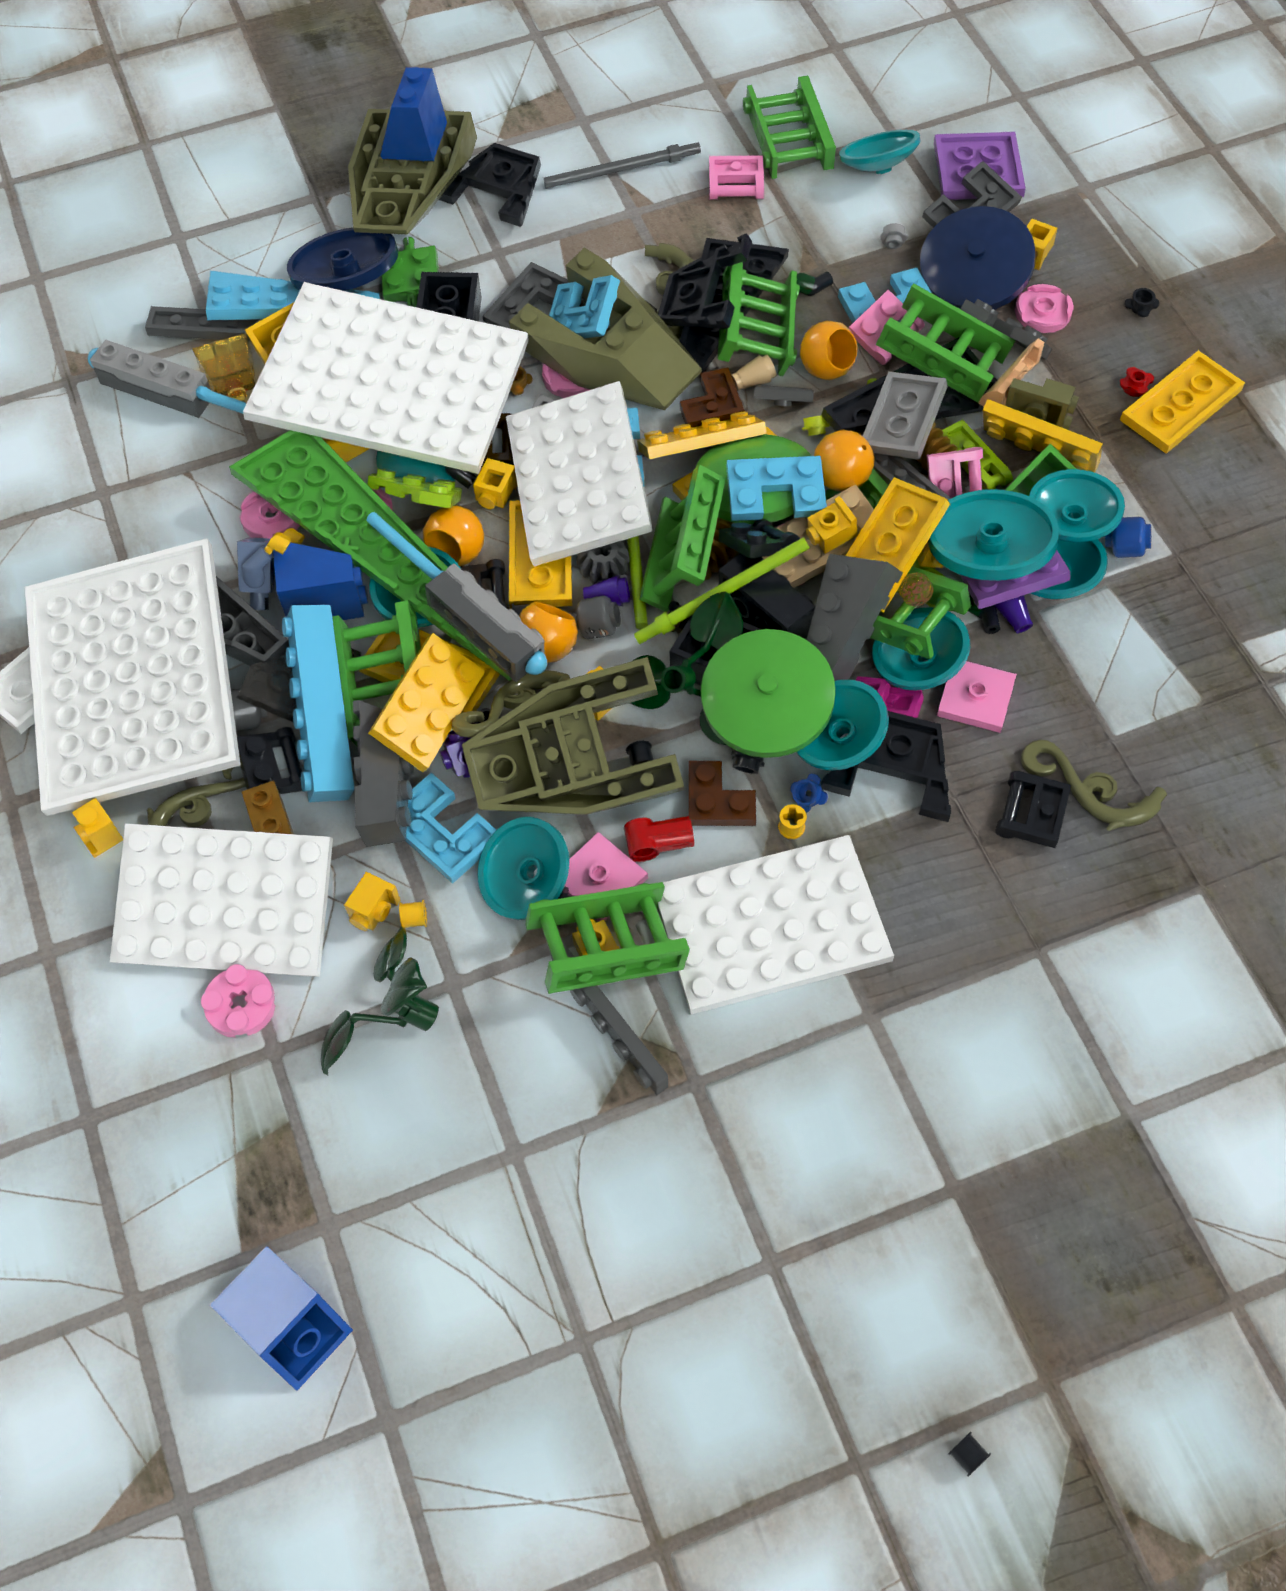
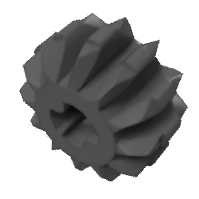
[576,540,629,584]

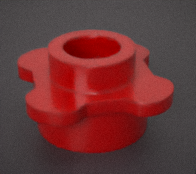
[1120,367,1154,397]

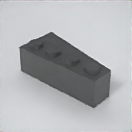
[807,554,903,681]
[216,576,289,679]

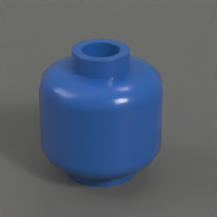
[1105,517,1152,558]

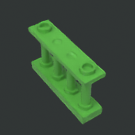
[743,75,836,179]
[718,262,800,376]
[876,283,1016,403]
[639,464,726,612]
[870,566,971,659]
[332,600,421,747]
[525,882,690,994]

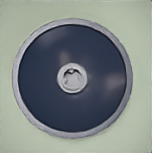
[920,206,1035,310]
[287,227,398,291]

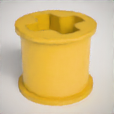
[778,804,807,839]
[399,900,427,928]

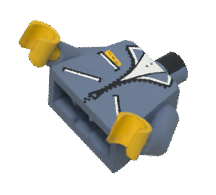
[237,528,305,610]

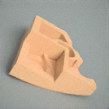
[979,338,1045,407]

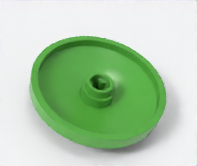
[695,434,811,524]
[701,629,835,758]

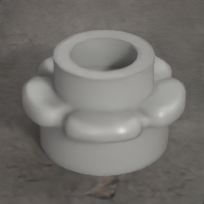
[880,223,908,249]

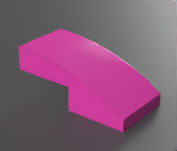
[856,676,924,718]

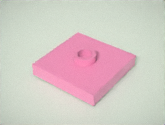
[937,661,1017,733]
[565,832,648,922]

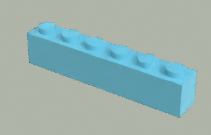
[282,605,355,802]

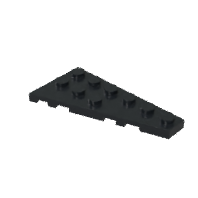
[680,238,789,373]
[821,337,997,433]

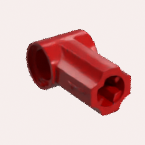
[623,816,694,862]

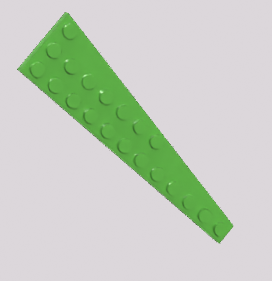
[229,430,512,681]

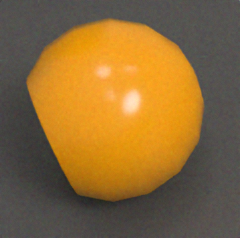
[800,320,858,380]
[814,430,874,492]
[423,506,484,566]
[519,602,578,663]

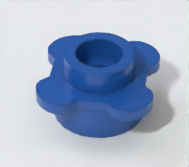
[790,774,828,813]

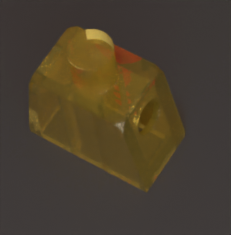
[192,333,256,401]

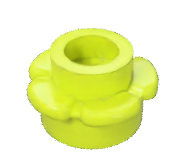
[802,415,830,436]

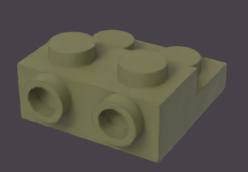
[1005,378,1079,430]

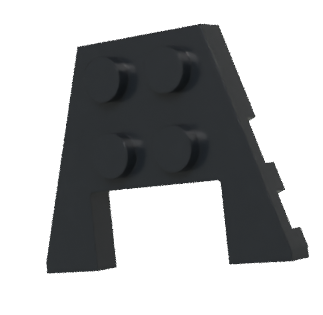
[439,143,541,227]
[658,233,752,329]
[821,711,951,822]

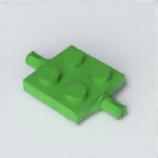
[382,237,439,307]

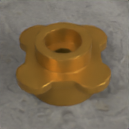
[510,366,533,395]

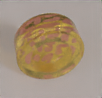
[899,572,934,607]

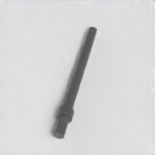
[543,142,701,189]

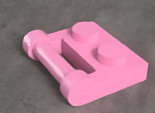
[709,155,764,200]
[849,290,925,365]
[927,447,983,498]

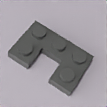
[922,161,1022,228]
[482,262,568,328]
[961,299,1052,360]

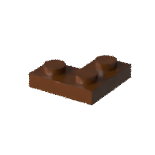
[680,367,745,428]
[689,761,756,826]

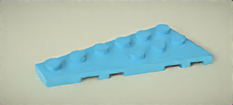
[206,270,380,320]

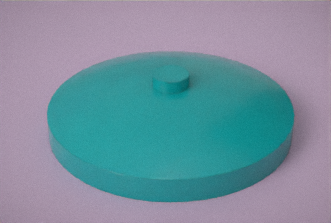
[928,489,1059,581]

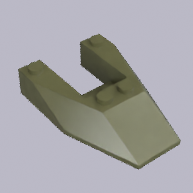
[348,109,477,235]
[509,247,702,410]
[462,657,685,815]

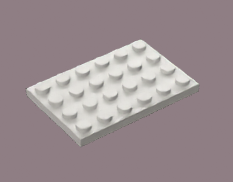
[506,381,653,566]
[110,823,333,977]
[658,835,894,1015]

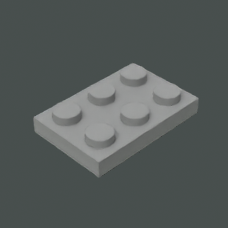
[863,371,948,459]

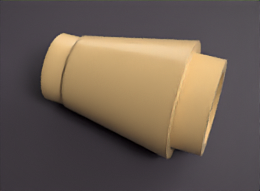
[731,355,777,391]

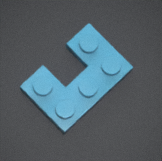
[838,268,931,324]
[549,275,620,339]
[726,456,827,521]
[406,773,496,884]

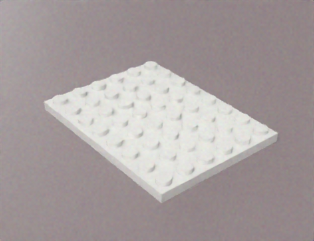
[243,282,529,474]
[25,538,241,816]

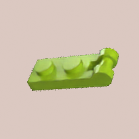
[942,419,1013,490]

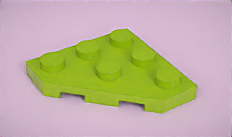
[367,469,463,508]

